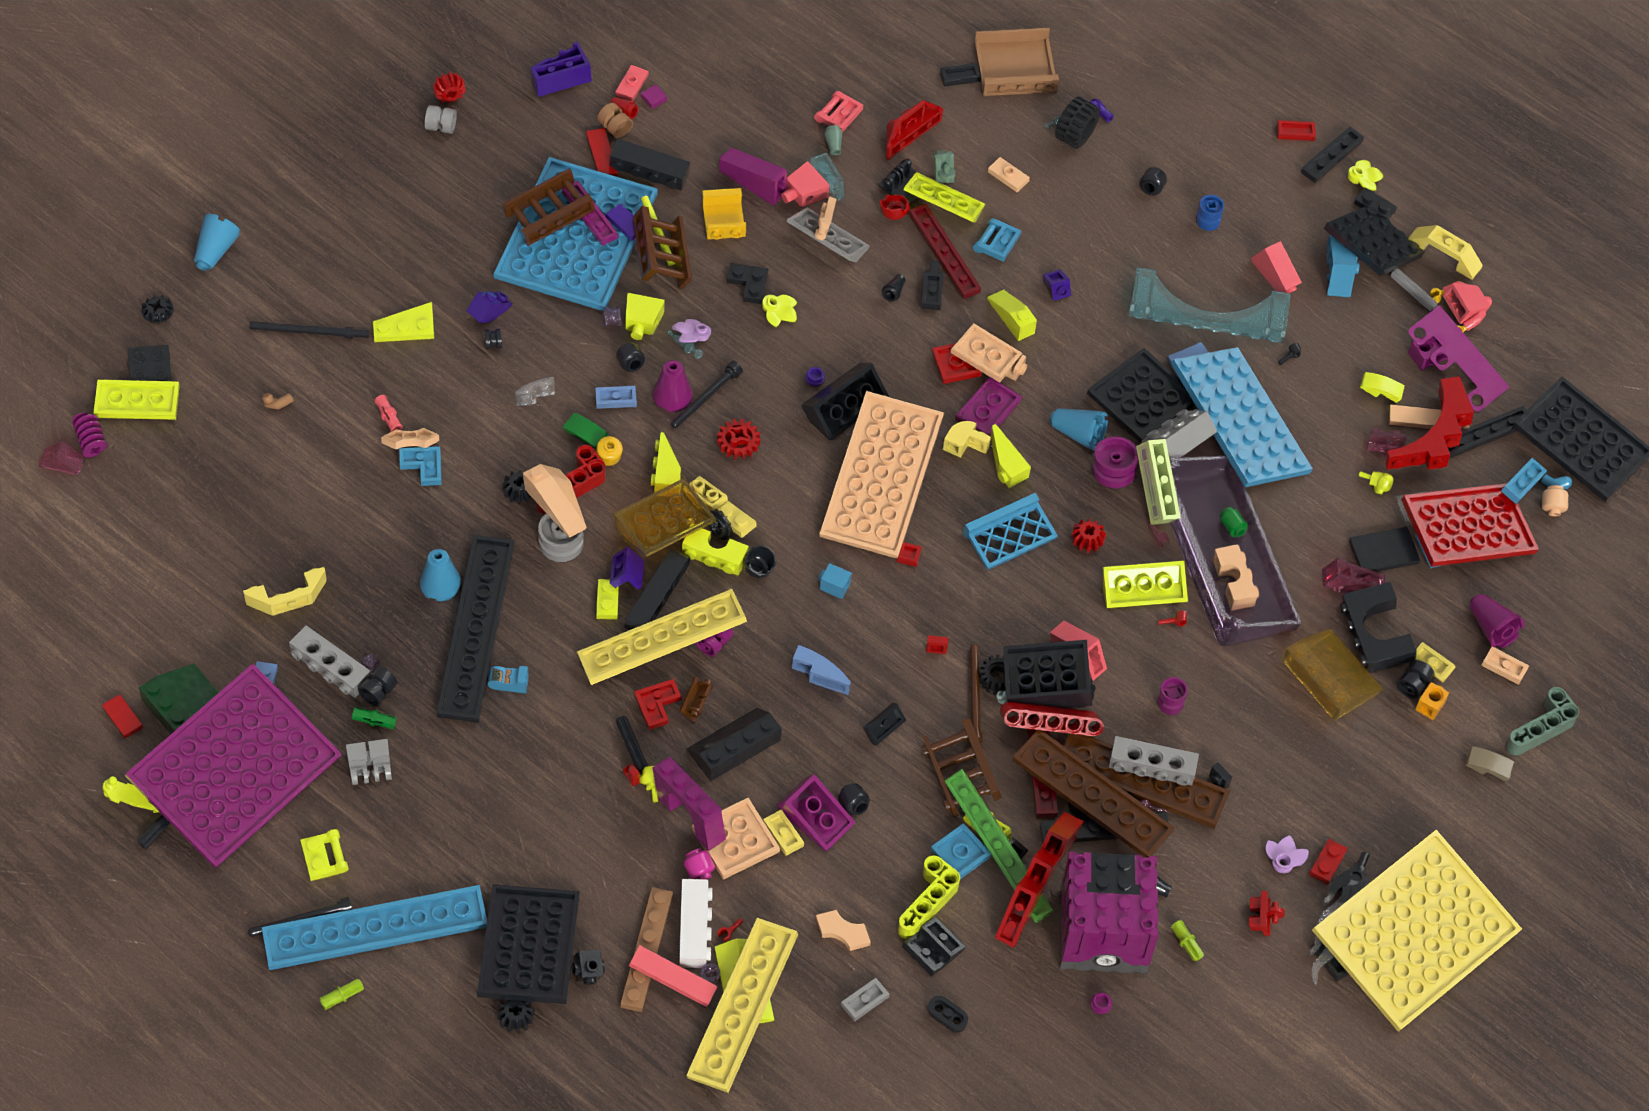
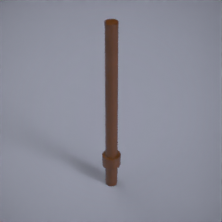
[970,645,983,744]

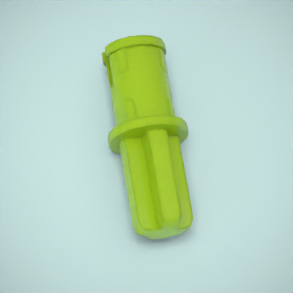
[1171,920,1204,961]
[319,979,364,1010]

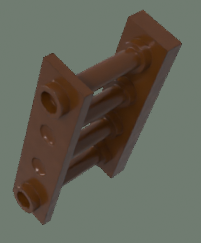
[503,168,595,246]
[632,206,692,289]
[922,718,1002,817]

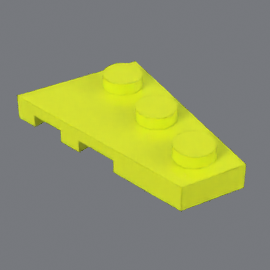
[373,302,434,342]

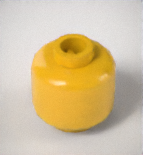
[596,436,623,466]

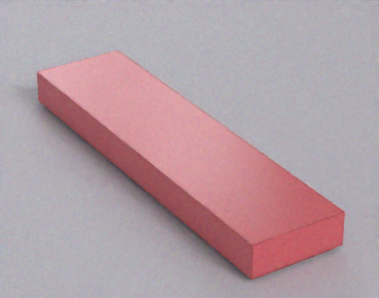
[629,945,718,1007]

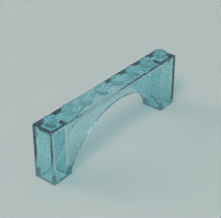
[1129,267,1291,343]

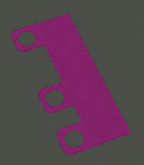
[1408,305,1510,412]

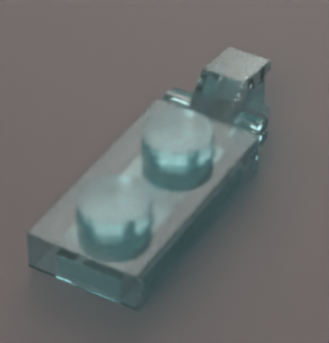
[809,153,845,201]

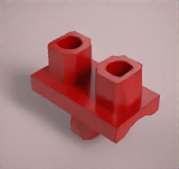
[1249,891,1285,936]

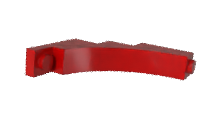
[995,812,1084,948]

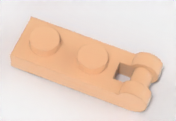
[814,197,836,240]

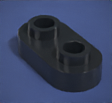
[928,996,968,1033]

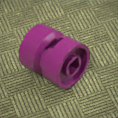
[695,628,733,657]
[1157,677,1188,715]

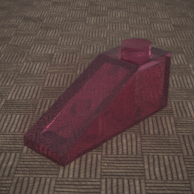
[1322,558,1386,593]

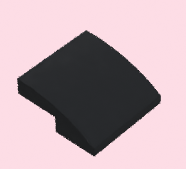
[902,917,966,977]

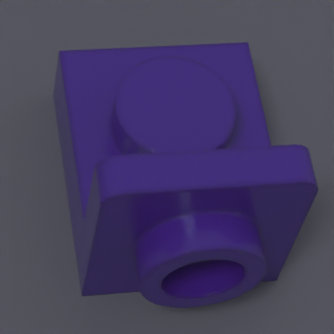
[1043,269,1071,301]

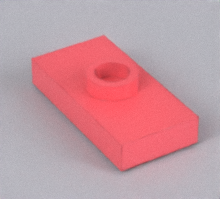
[616,65,649,101]

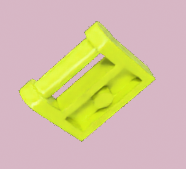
[300,829,349,881]

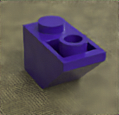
[467,291,512,323]

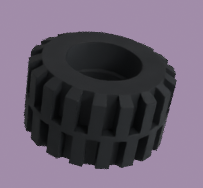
[1055,96,1100,149]

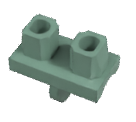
[934,149,956,184]

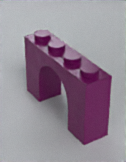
[652,756,726,851]

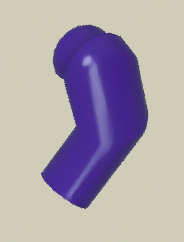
[1090,99,1114,122]

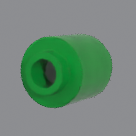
[1220,507,1248,537]

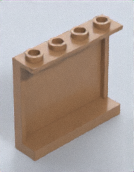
[974,28,1059,96]

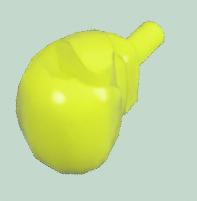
[1359,471,1394,494]
[640,766,658,802]

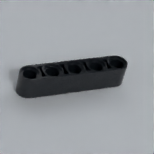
[624,549,691,630]

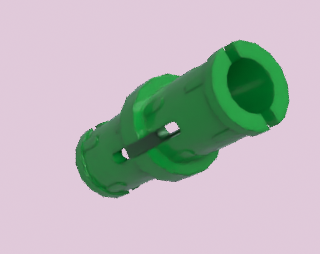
[352,706,397,730]

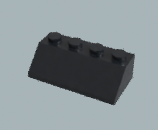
[801,362,889,440]
[687,708,782,782]

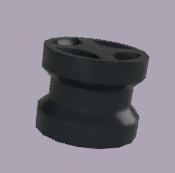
[484,329,502,350]

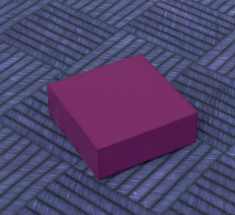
[641,85,667,109]

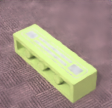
[1136,439,1181,525]

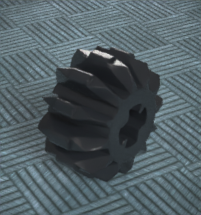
[502,469,532,505]
[497,999,535,1034]

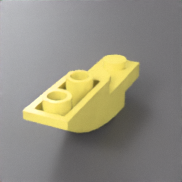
[685,476,757,538]

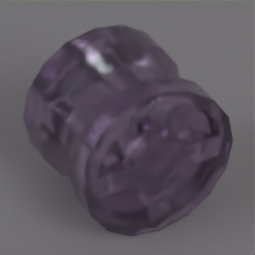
[604,306,621,326]

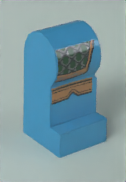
[488,666,529,693]

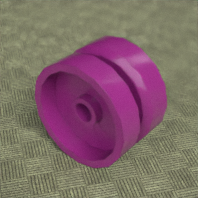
[1092,437,1138,489]

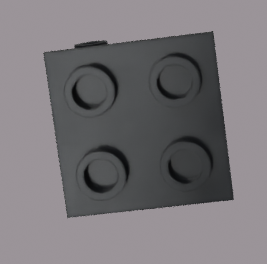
[878,159,917,204]
[128,345,172,381]

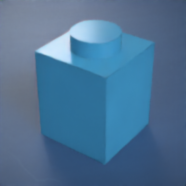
[818,563,852,599]

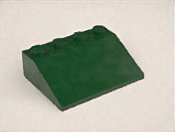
[139,664,219,734]

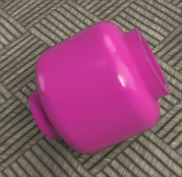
[683,848,715,880]

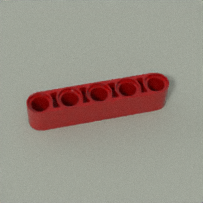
[1000,702,1104,736]

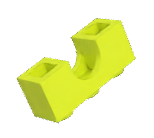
[682,525,749,576]

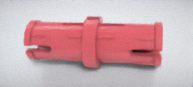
[374,395,403,432]

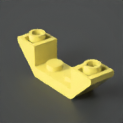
[1408,225,1483,280]
[243,567,327,616]

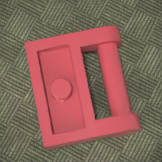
[814,91,863,132]

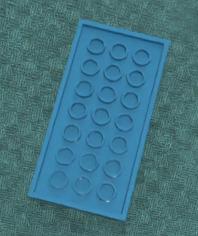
[1171,347,1313,487]

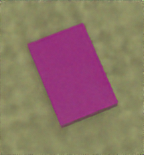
[955,377,1022,436]

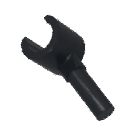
[1278,343,1301,365]

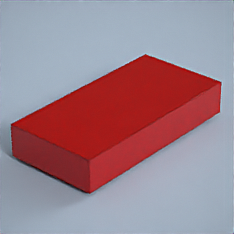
[1277,120,1316,141]
[102,694,143,739]

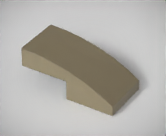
[1466,746,1514,781]

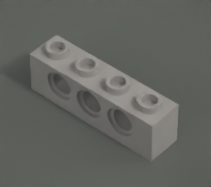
[289,626,371,698]
[1109,736,1199,786]

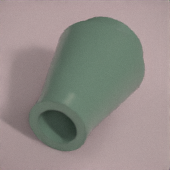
[824,125,843,155]

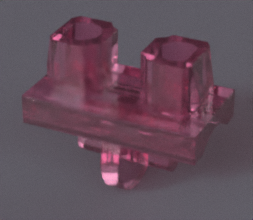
[1367,428,1407,456]

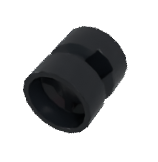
[1397,660,1435,699]
[358,666,398,706]

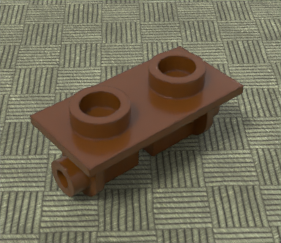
[680,677,713,723]

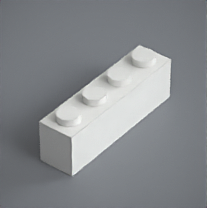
[679,879,712,969]

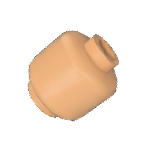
[1542,485,1568,516]

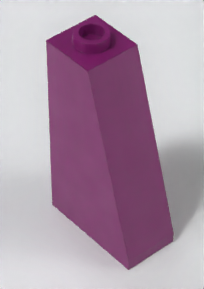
[719,148,787,206]

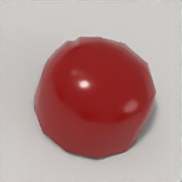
[880,194,910,221]

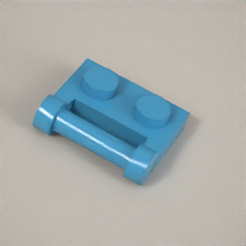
[973,218,1021,262]

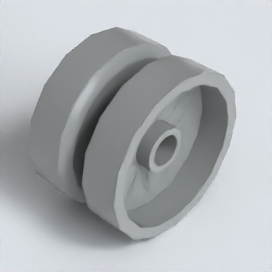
[538,513,583,562]

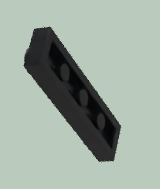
[1301,127,1364,183]

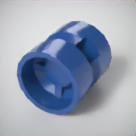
[1196,195,1224,231]

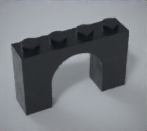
[1340,582,1417,674]

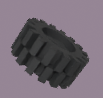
[979,654,1006,695]

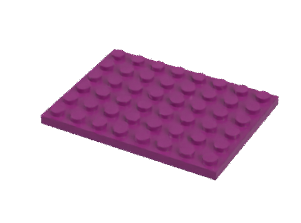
[125,664,342,869]

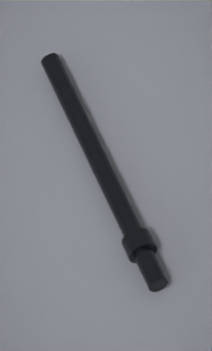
[249,321,369,339]

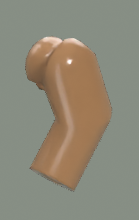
[262,393,294,410]

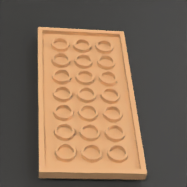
[820,391,944,559]

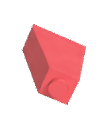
[1250,241,1302,295]
[1050,621,1107,681]

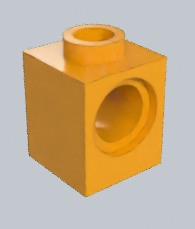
[1415,682,1449,720]

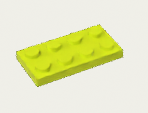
[93,380,180,420]

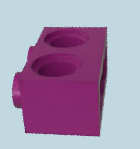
[1408,336,1448,370]

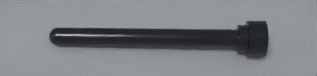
[671,361,743,428]
[248,896,352,937]

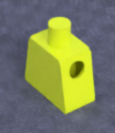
[626,293,665,340]

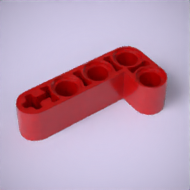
[536,445,606,514]

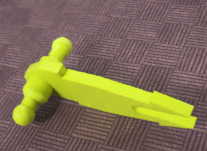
[102,776,160,813]

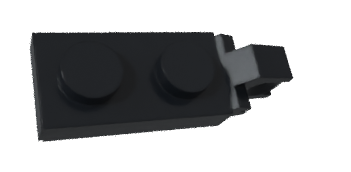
[921,261,944,310]

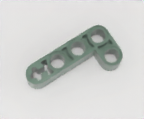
[1506,687,1579,756]

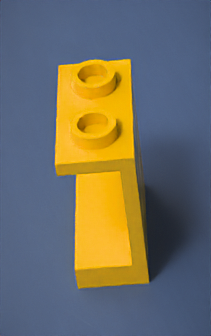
[702,188,746,240]

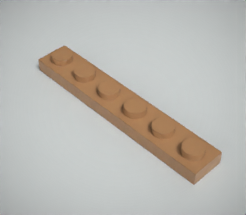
[621,887,673,1012]

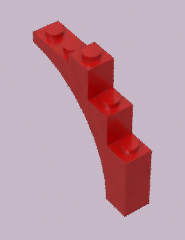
[1385,376,1474,470]

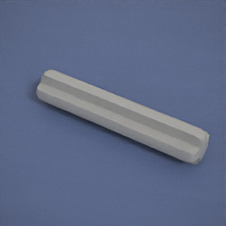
[1391,268,1438,311]

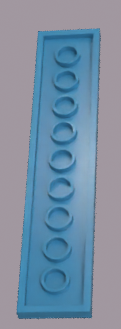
[262,885,487,970]

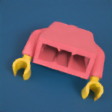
[1430,281,1492,333]

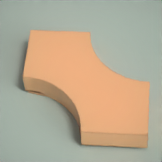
[381,428,439,449]
[816,910,871,951]

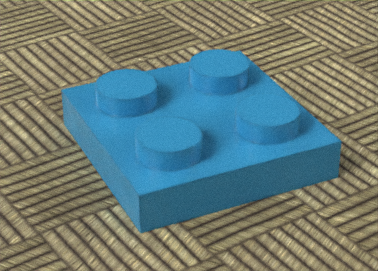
[930,823,991,879]

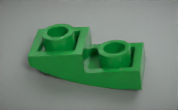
[563,412,609,449]

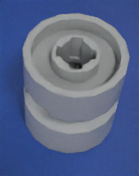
[425,105,457,134]

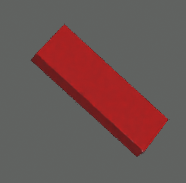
[586,128,618,177]

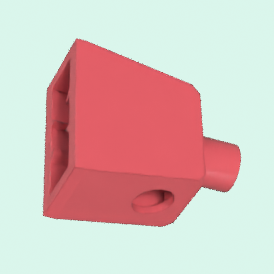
[781,161,830,207]

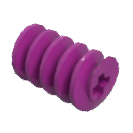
[72,413,107,458]

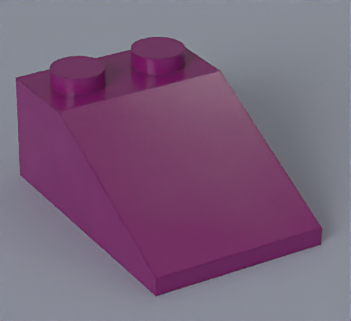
[777,774,856,851]

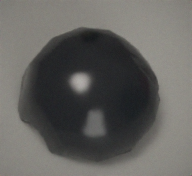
[743,545,776,579]

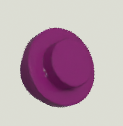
[1090,993,1112,1014]

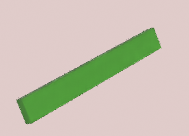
[945,769,1054,923]

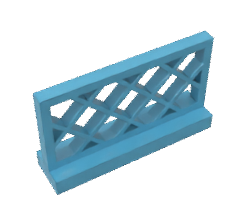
[962,493,1058,570]

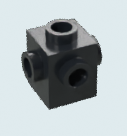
[571,950,605,985]

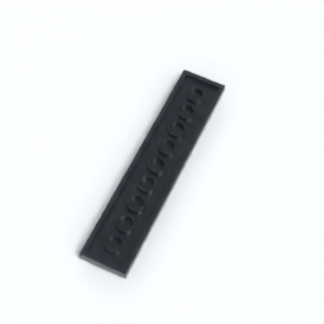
[437,535,515,723]

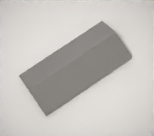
[787,207,870,262]

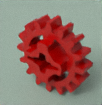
[717,418,761,460]

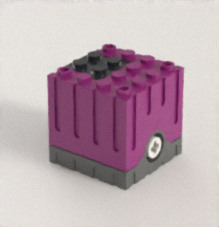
[1060,852,1158,974]

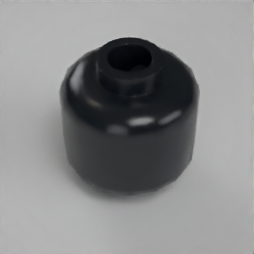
[1140,167,1167,196]
[616,342,645,372]
[838,783,870,815]

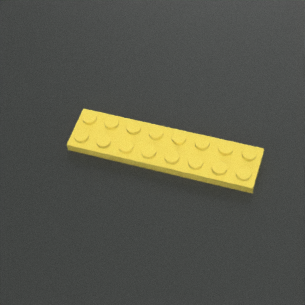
[577,589,747,685]
[686,918,798,1093]

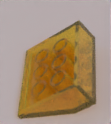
[614,478,716,557]
[1282,629,1383,721]

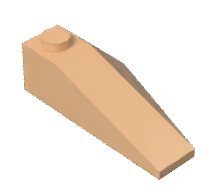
[523,464,586,538]

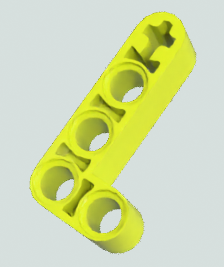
[898,856,960,939]

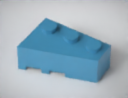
[1327,234,1359,297]

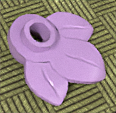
[672,319,711,343]
[1265,836,1309,873]

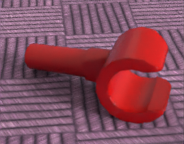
[1158,611,1187,627]
[717,918,743,943]

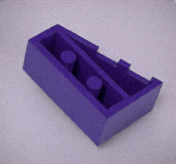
[530,41,592,97]

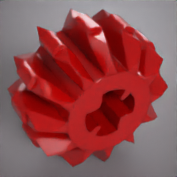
[433,71,466,103]
[1071,518,1106,553]

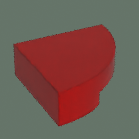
[623,764,640,786]

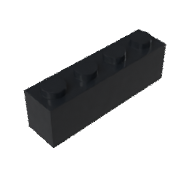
[609,139,690,191]

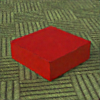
[897,542,922,567]
[926,635,949,654]

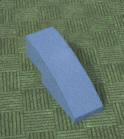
[792,645,851,695]

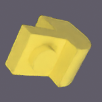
[943,421,991,458]

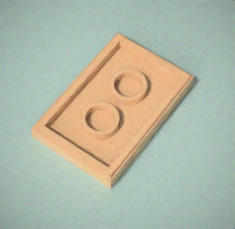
[951,323,1022,383]

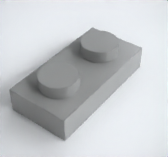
[841,978,889,1022]

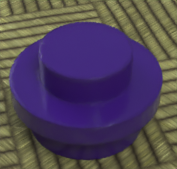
[805,367,825,386]

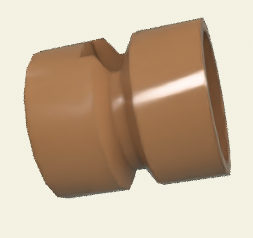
[597,103,633,139]

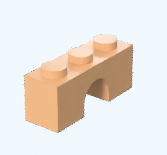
[1212,544,1259,611]

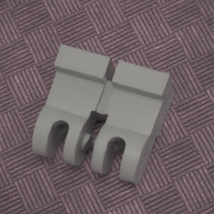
[346,739,392,785]

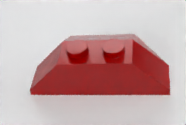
[886,100,943,160]

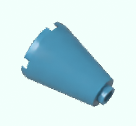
[194,214,240,271]
[1050,408,1108,451]
[419,549,461,601]

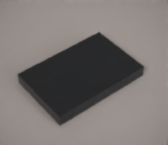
[1349,527,1420,575]

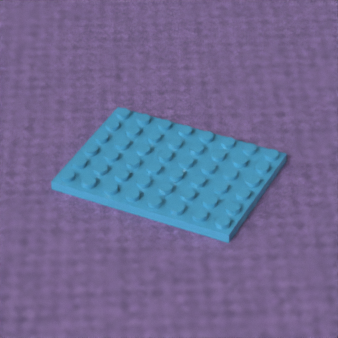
[494,157,658,312]

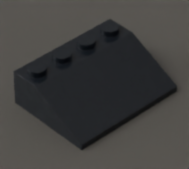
[1003,640,1092,712]

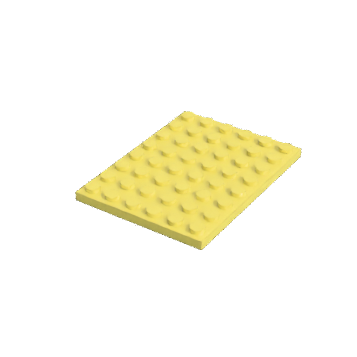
[1312,830,1522,1032]

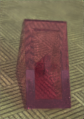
[39,441,85,475]

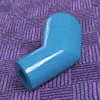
[1541,474,1572,490]

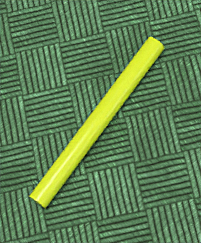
[641,196,675,266]

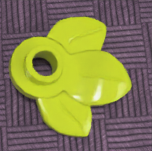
[1348,160,1383,191]
[762,295,797,327]

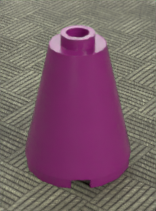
[653,360,693,412]
[1470,594,1525,648]

